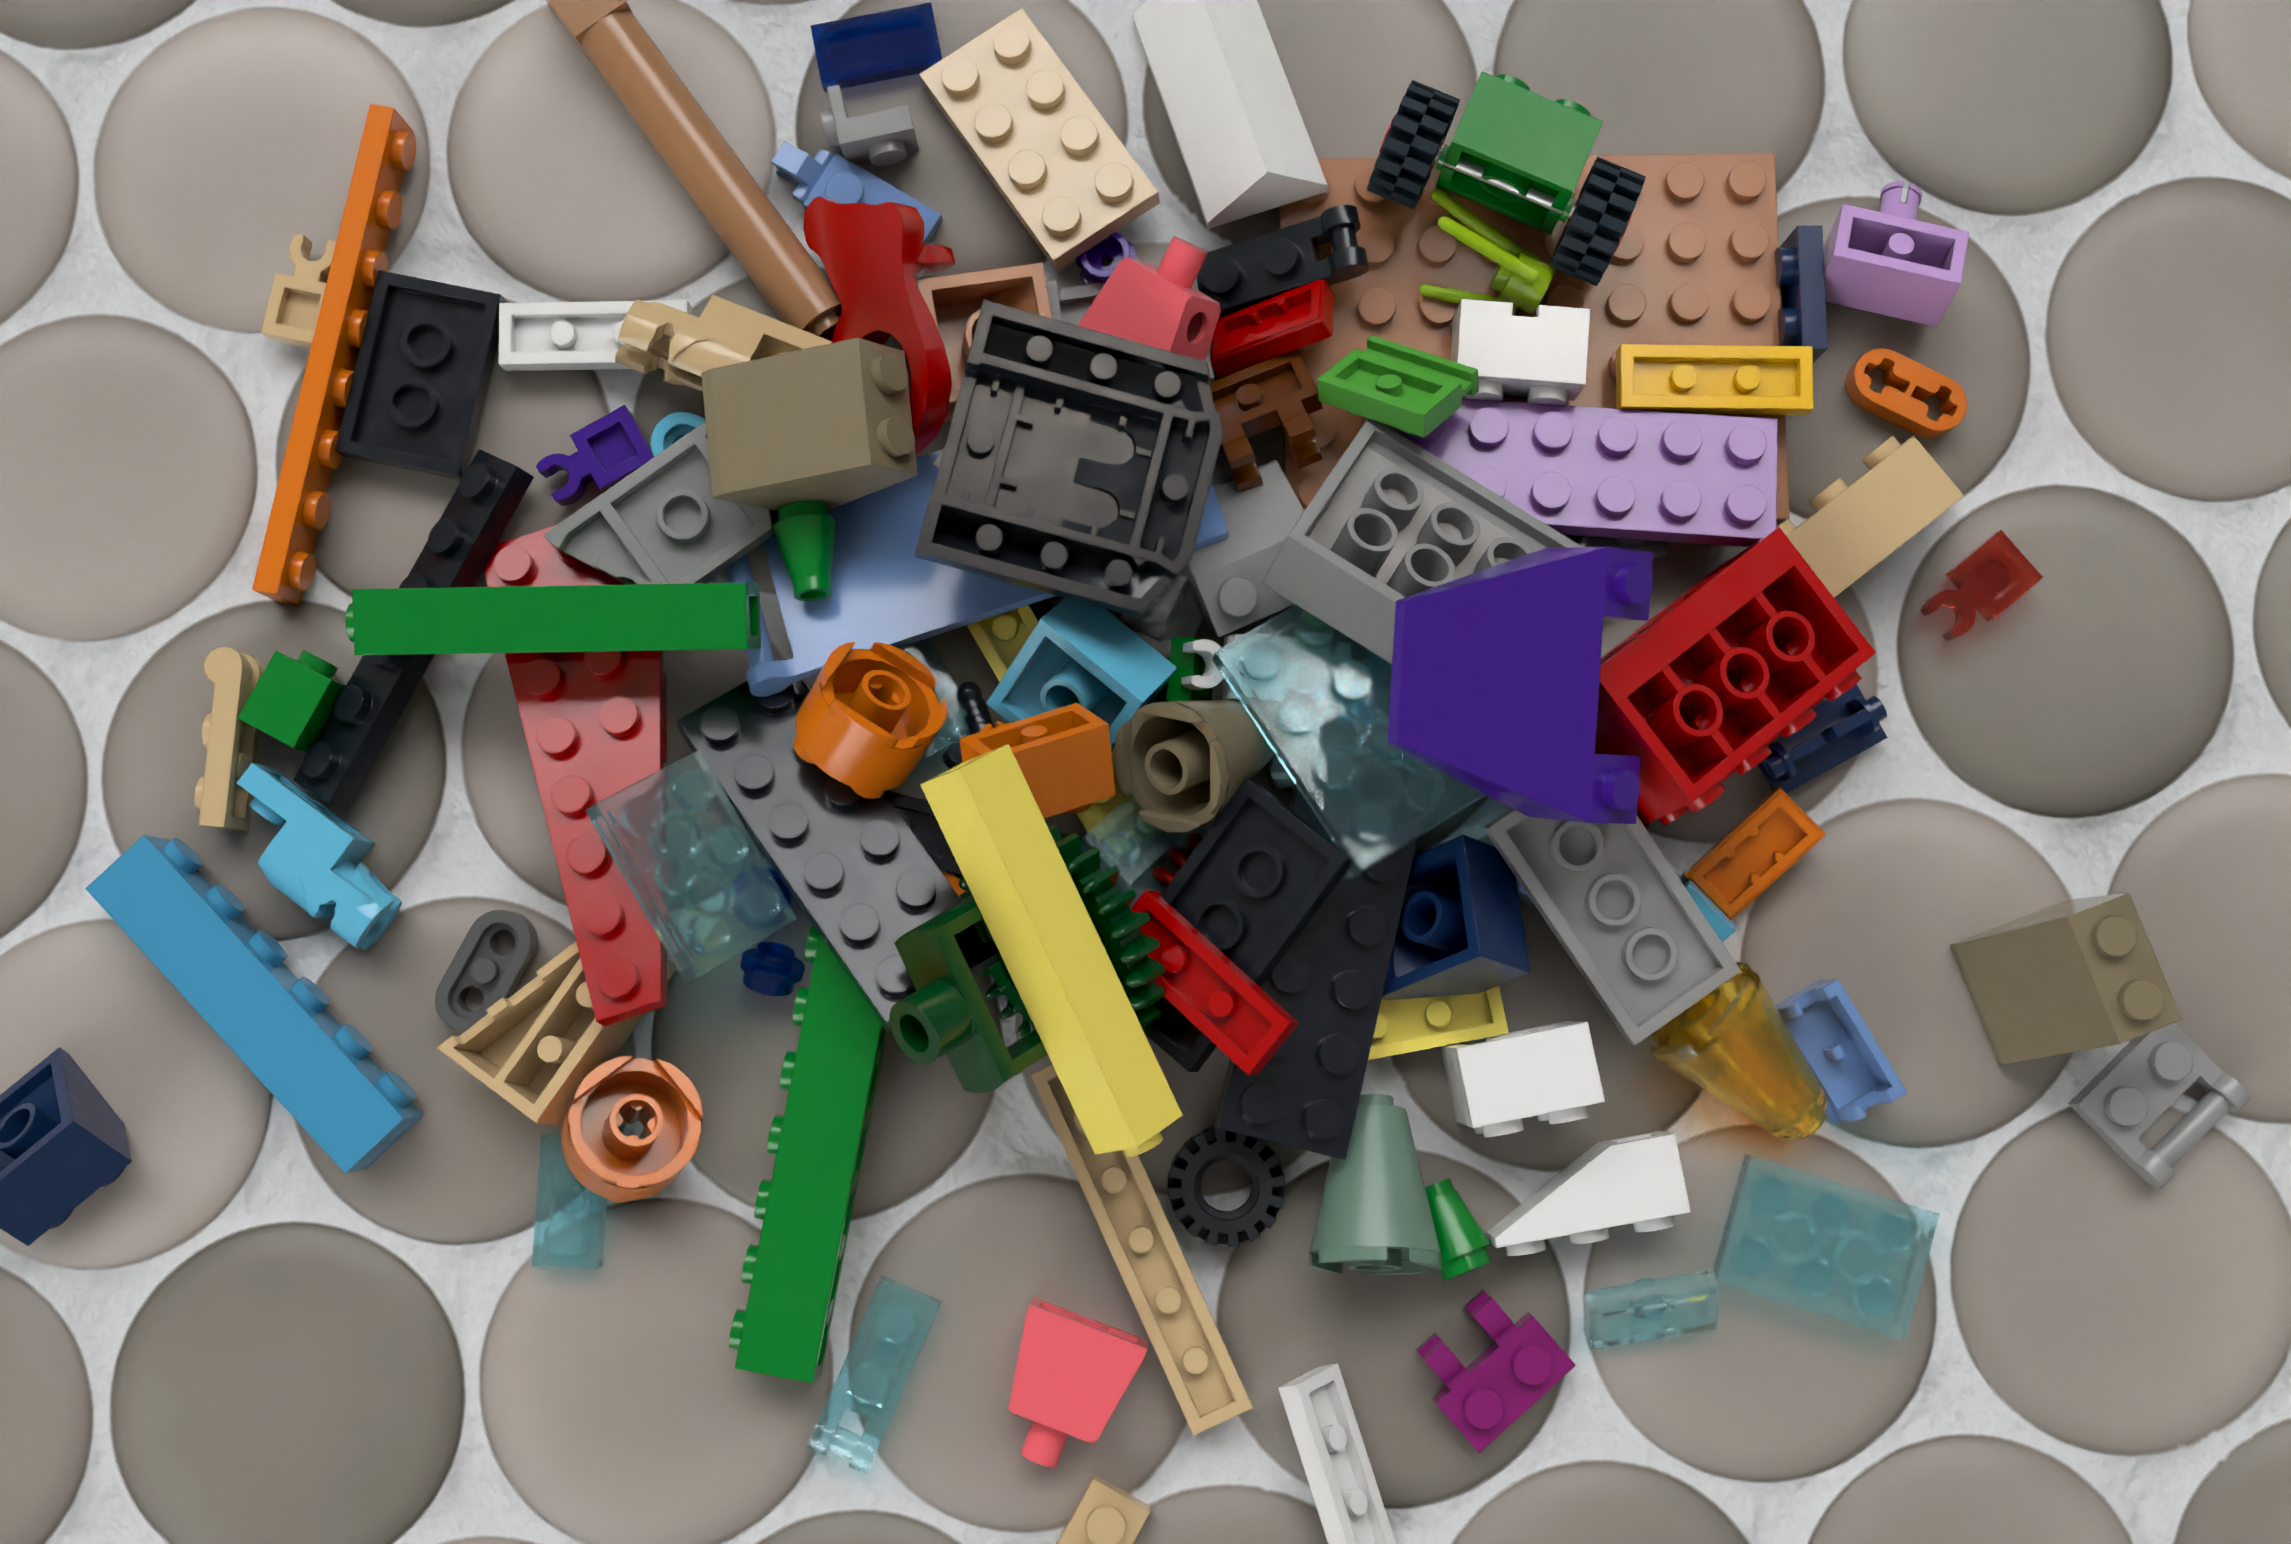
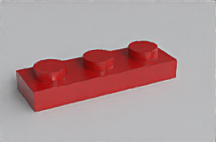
[1131,890,1299,1075]

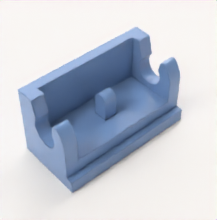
[1764,979,1908,1124]

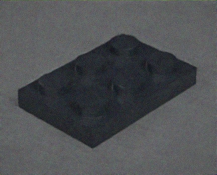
[335,270,507,480]

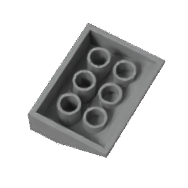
[1262,418,1582,664]

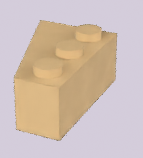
[1776,436,1964,597]
[437,941,678,1126]

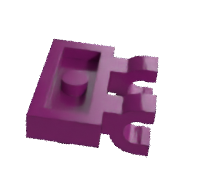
[1416,1289,1576,1453]

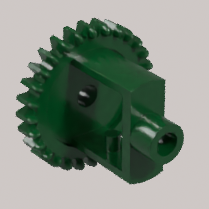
[889,825,1165,1093]

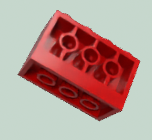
[1595,527,1876,826]

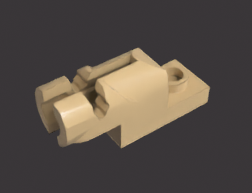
[615,295,832,392]

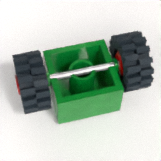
[1367,71,1646,286]

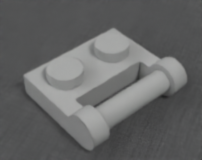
[2068,1023,2251,1189]

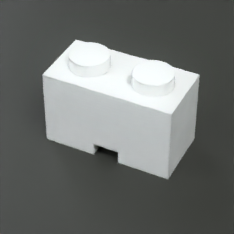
[1450,299,1590,405]

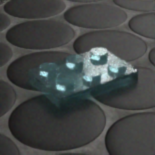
[585,750,797,984]
[1710,1154,1940,1340]

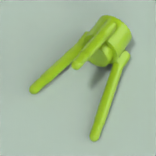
[1419,189,1555,316]

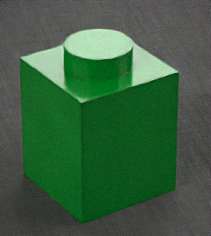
[238,649,346,752]

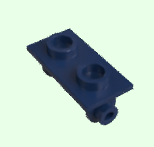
[1757,684,1888,794]

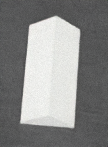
[1132,0,1328,229]

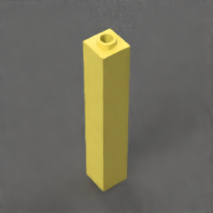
[920,744,1183,1157]

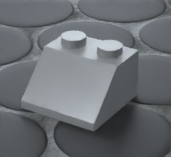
[1183,460,1304,637]

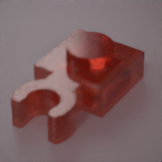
[1920,530,2043,641]

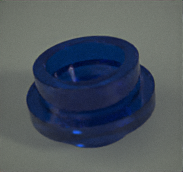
[740,942,805,996]

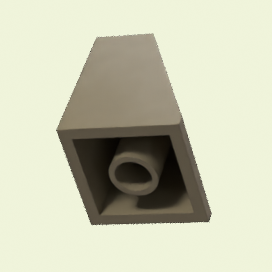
[701,338,918,511]
[1950,893,2183,1065]

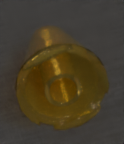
[1650,961,1828,1140]

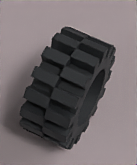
[1168,1127,1286,1247]

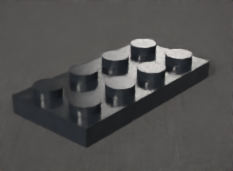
[1147,778,1355,1072]

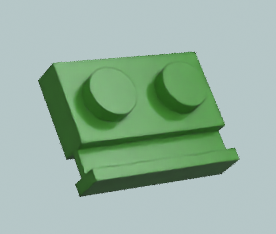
[1317,335,1479,438]

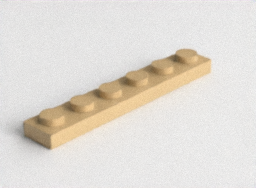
[1031,1064,1253,1436]

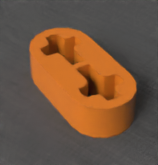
[1845,348,1967,439]

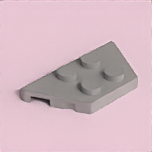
[543,421,774,585]

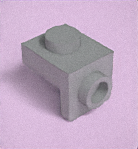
[820,85,919,166]

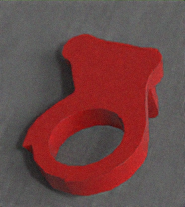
[803,197,955,454]

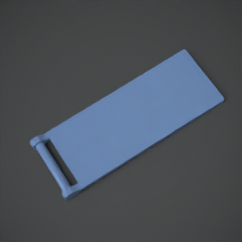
[725,450,1229,697]

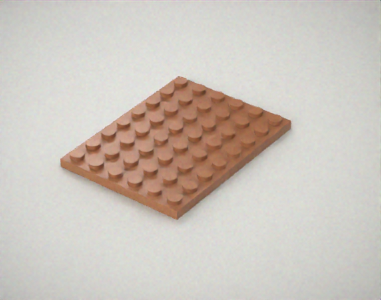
[1279,153,1790,524]

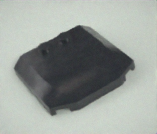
[915,299,1223,618]

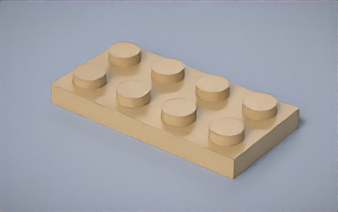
[919,8,1160,271]

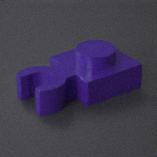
[536,405,654,506]

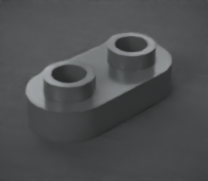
[435,910,538,1032]

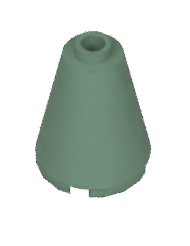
[1309,1094,1442,1276]

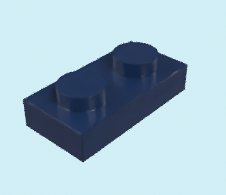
[1775,225,1828,363]

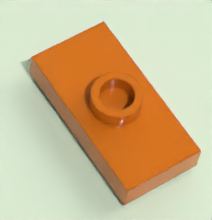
[1684,786,1826,920]

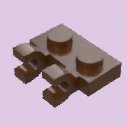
[1209,349,1323,493]

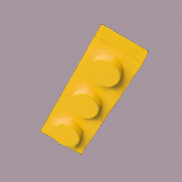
[1616,344,1814,415]

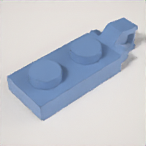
[771,141,943,244]

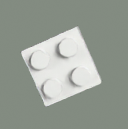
[1440,1021,1605,1137]

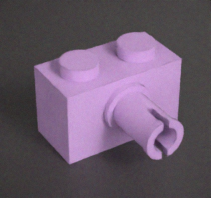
[1823,181,1969,327]

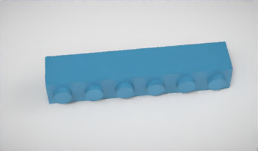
[85,835,424,1174]

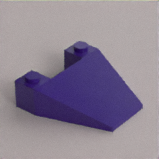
[1387,547,1653,824]

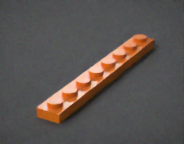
[252,103,416,606]

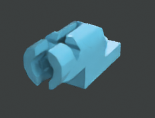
[237,762,402,950]

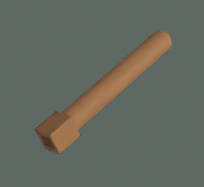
[546,0,842,340]

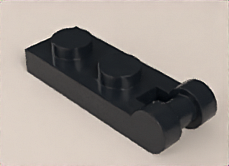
[1196,205,1369,318]

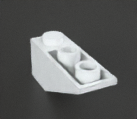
[1486,1131,1691,1256]

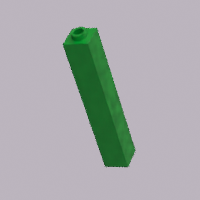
[345,582,761,655]

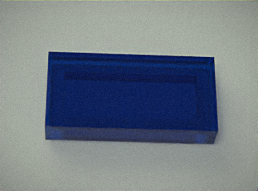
[810,2,942,92]

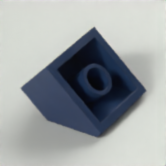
[1382,835,1530,1000]
[0,1047,132,1246]

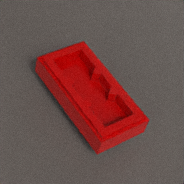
[1210,279,1335,378]

